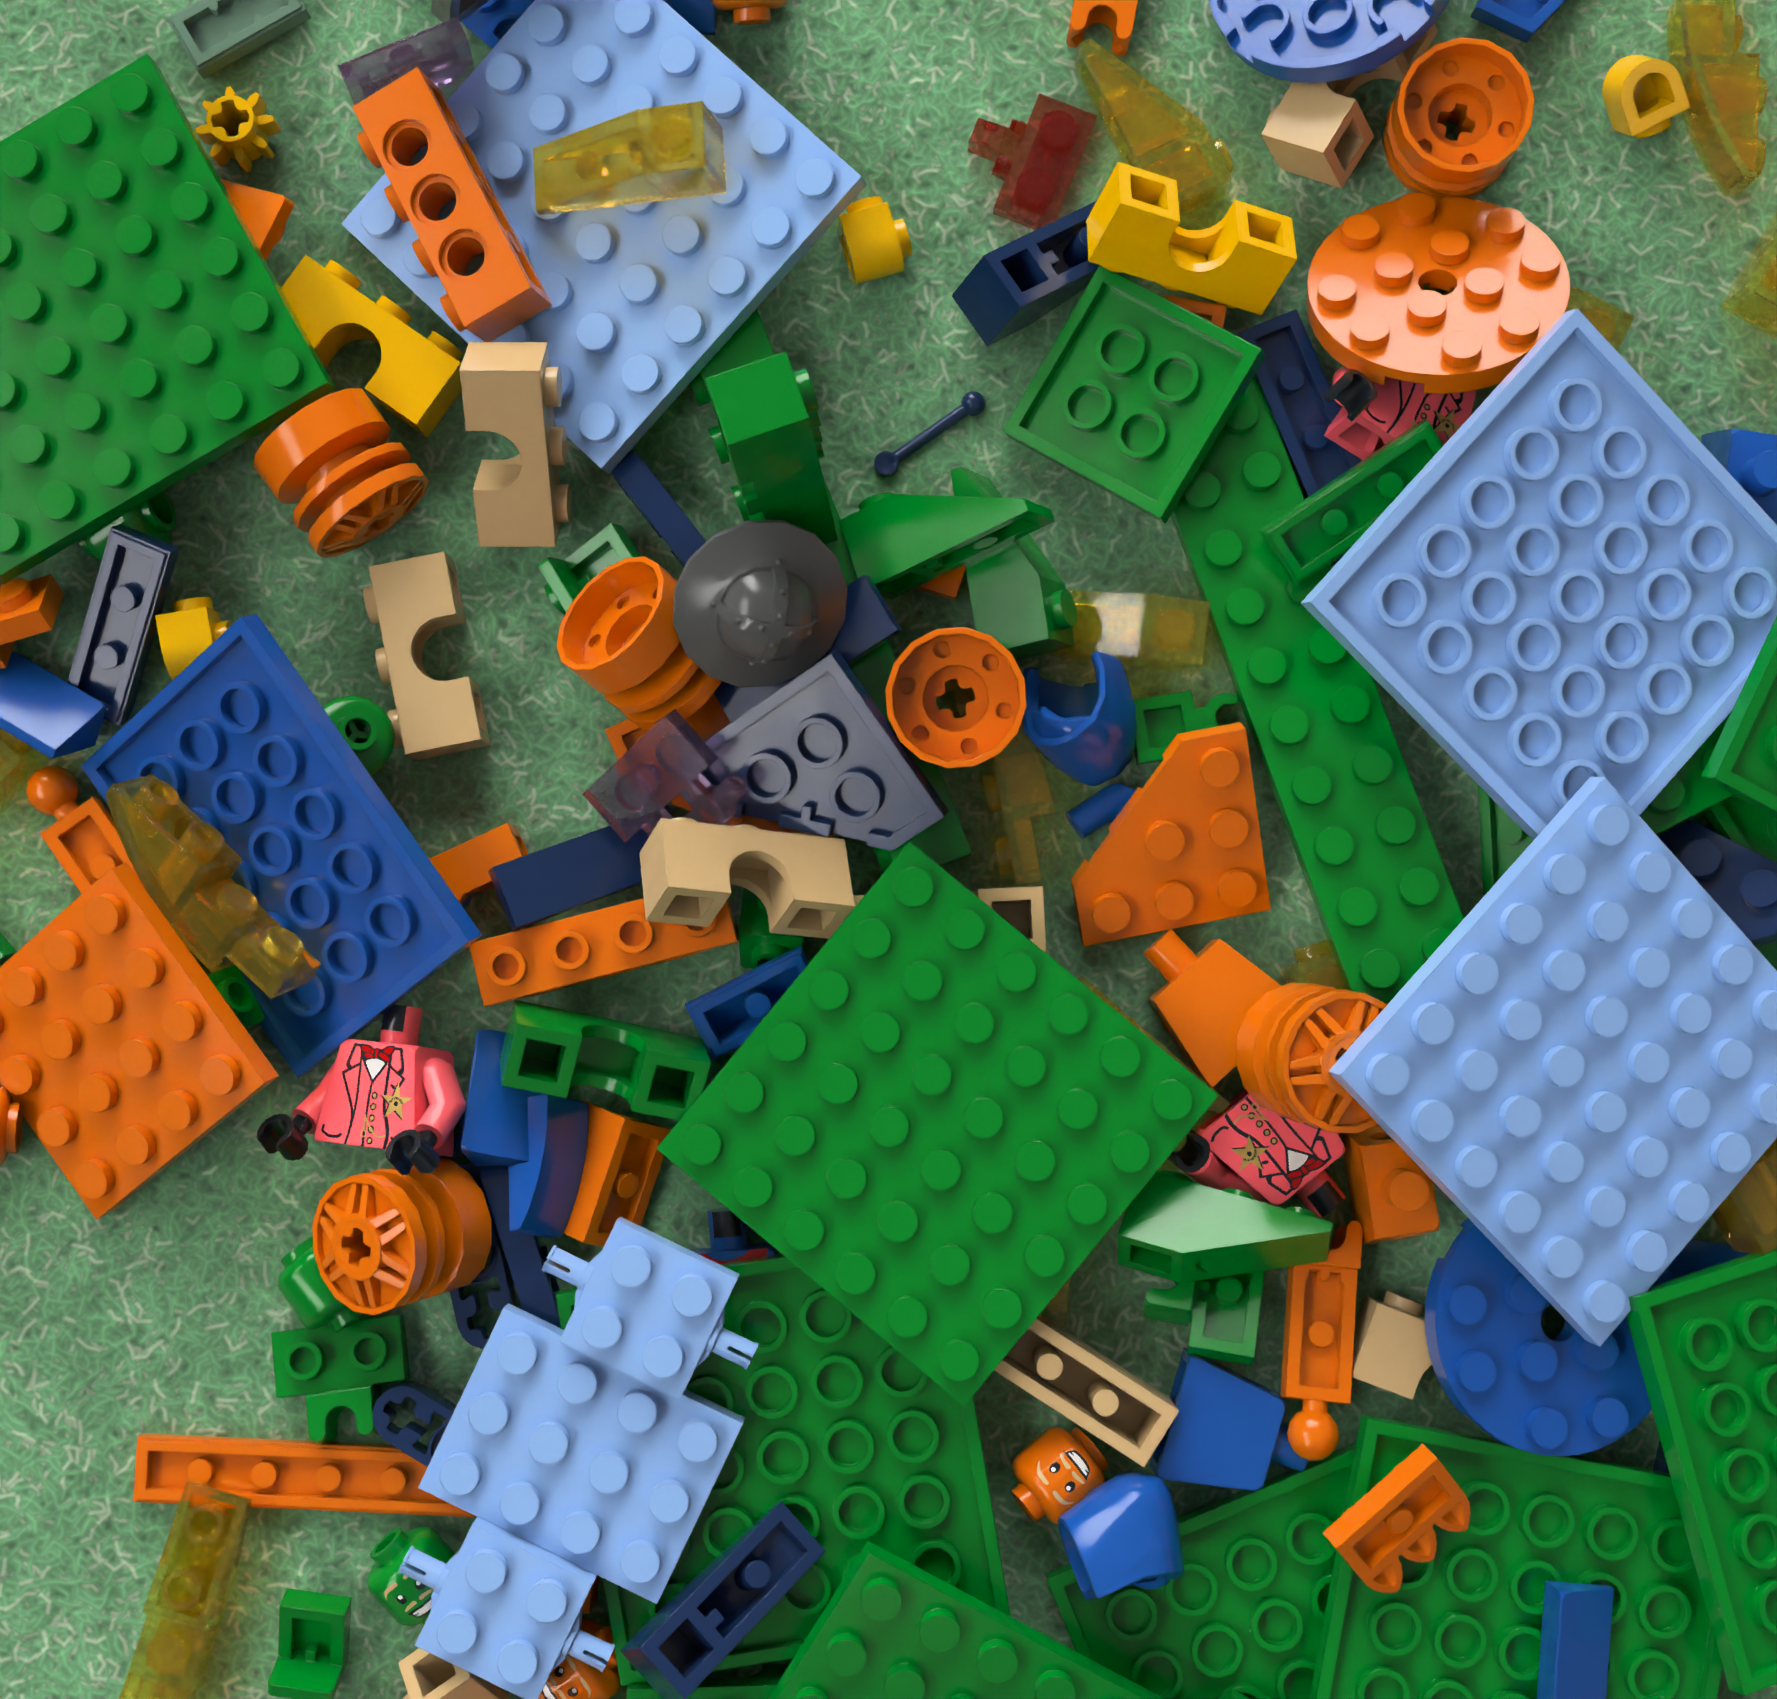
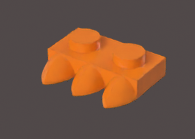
[1323,1443,1471,1593]

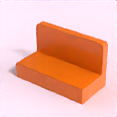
[563,1100,671,1247]

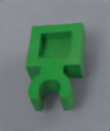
[1134,690,1239,765]

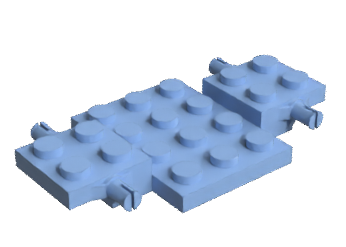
[398,1217,759,1699]

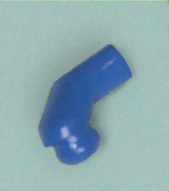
[1066,783,1137,839]

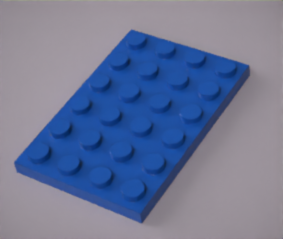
[81,614,482,1078]

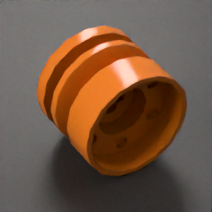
[1382,37,1535,198]
[253,388,430,558]
[556,556,721,730]
[885,627,1027,768]
[1236,983,1388,1133]
[312,1158,492,1315]

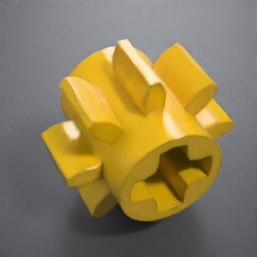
[196,86,281,173]

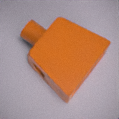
[1143,928,1281,1088]
[1341,1124,1440,1245]

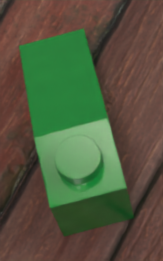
[950,467,1077,661]
[839,492,1055,600]

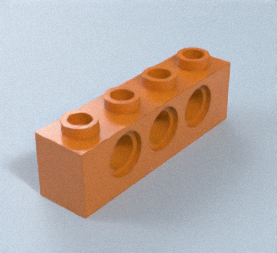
[352,67,552,342]
[469,896,739,1007]

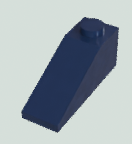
[951,201,1099,347]
[620,1501,825,1699]

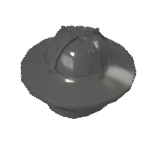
[673,520,848,687]

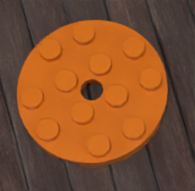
[1306,192,1570,394]

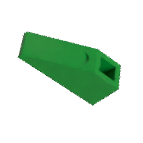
[1118,1170,1334,1283]

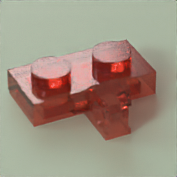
[967,93,1097,230]

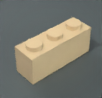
[994,1314,1179,1467]

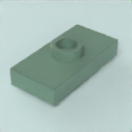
[167,0,311,79]

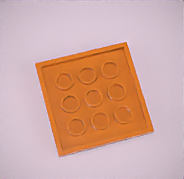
[0,863,279,1220]

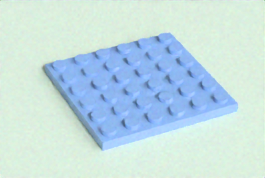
[341,0,867,474]
[1301,308,1777,841]
[1328,777,1777,1347]

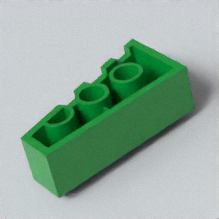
[705,351,838,544]

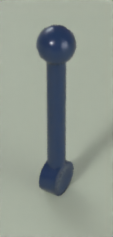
[874,391,986,477]

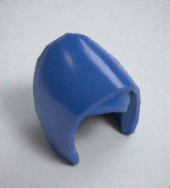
[1022,651,1137,786]
[1058,1472,1185,1601]

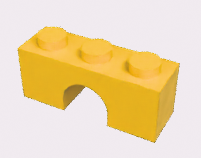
[1086,162,1297,315]
[281,254,464,438]

